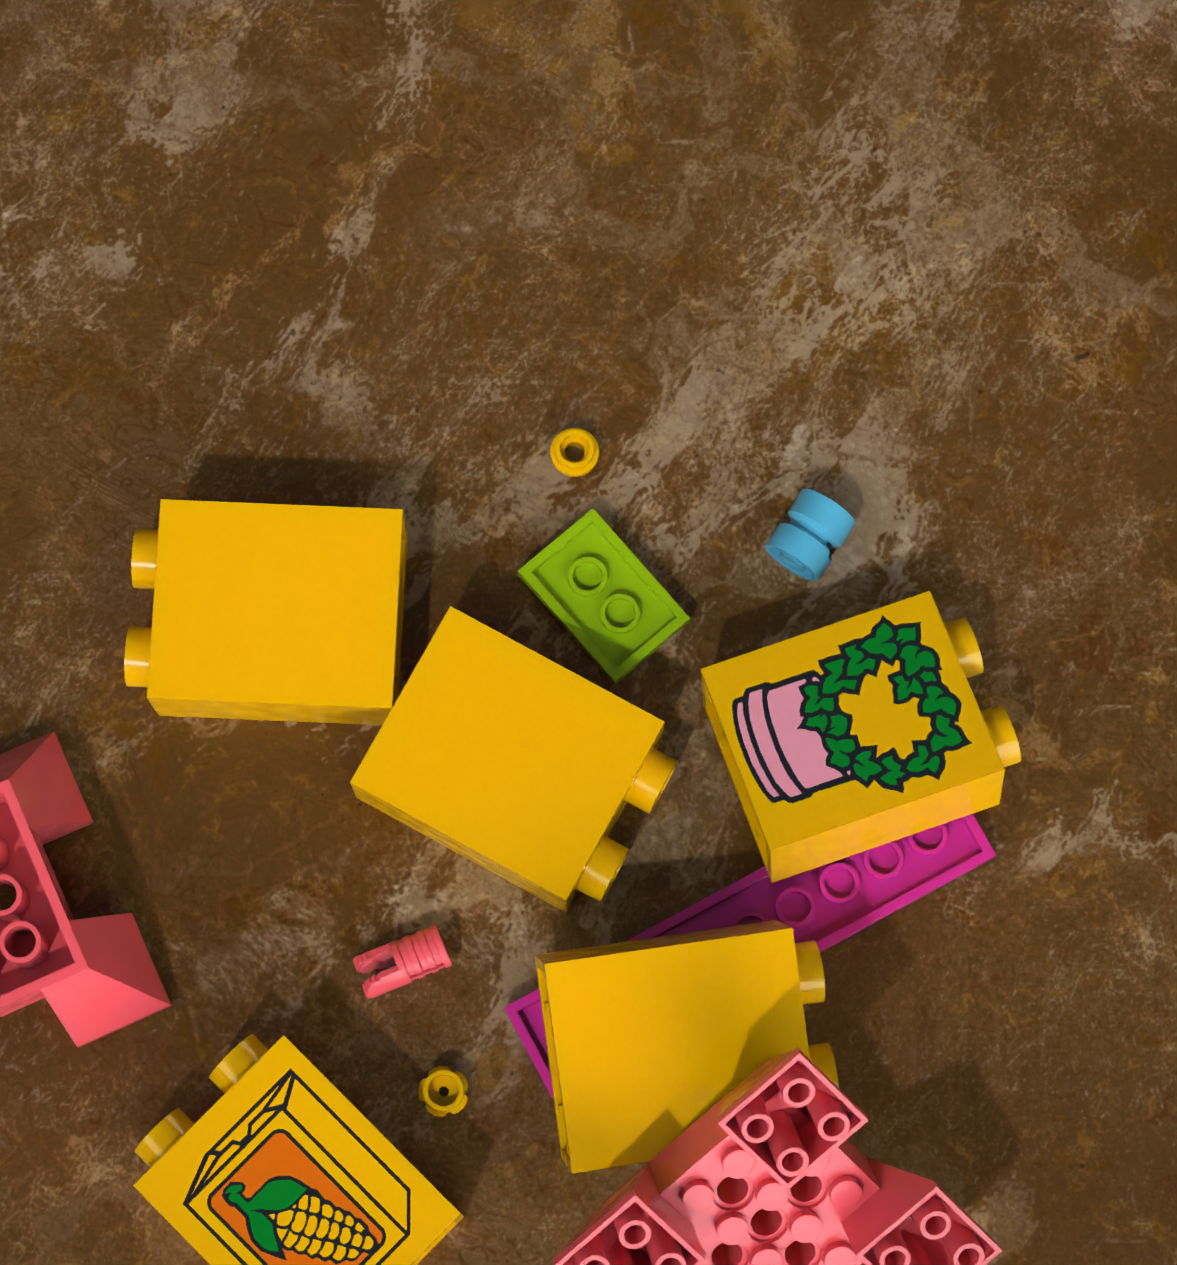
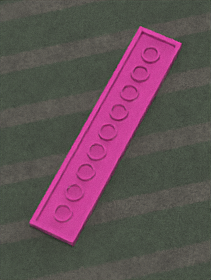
[504,814,996,1099]

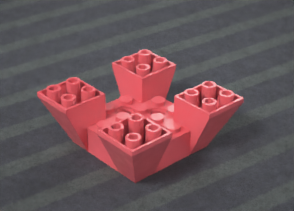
[0,731,172,1048]
[553,1048,1002,1265]

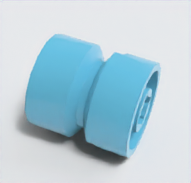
[765,489,856,582]

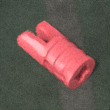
[353,923,453,999]

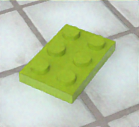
[518,508,690,685]

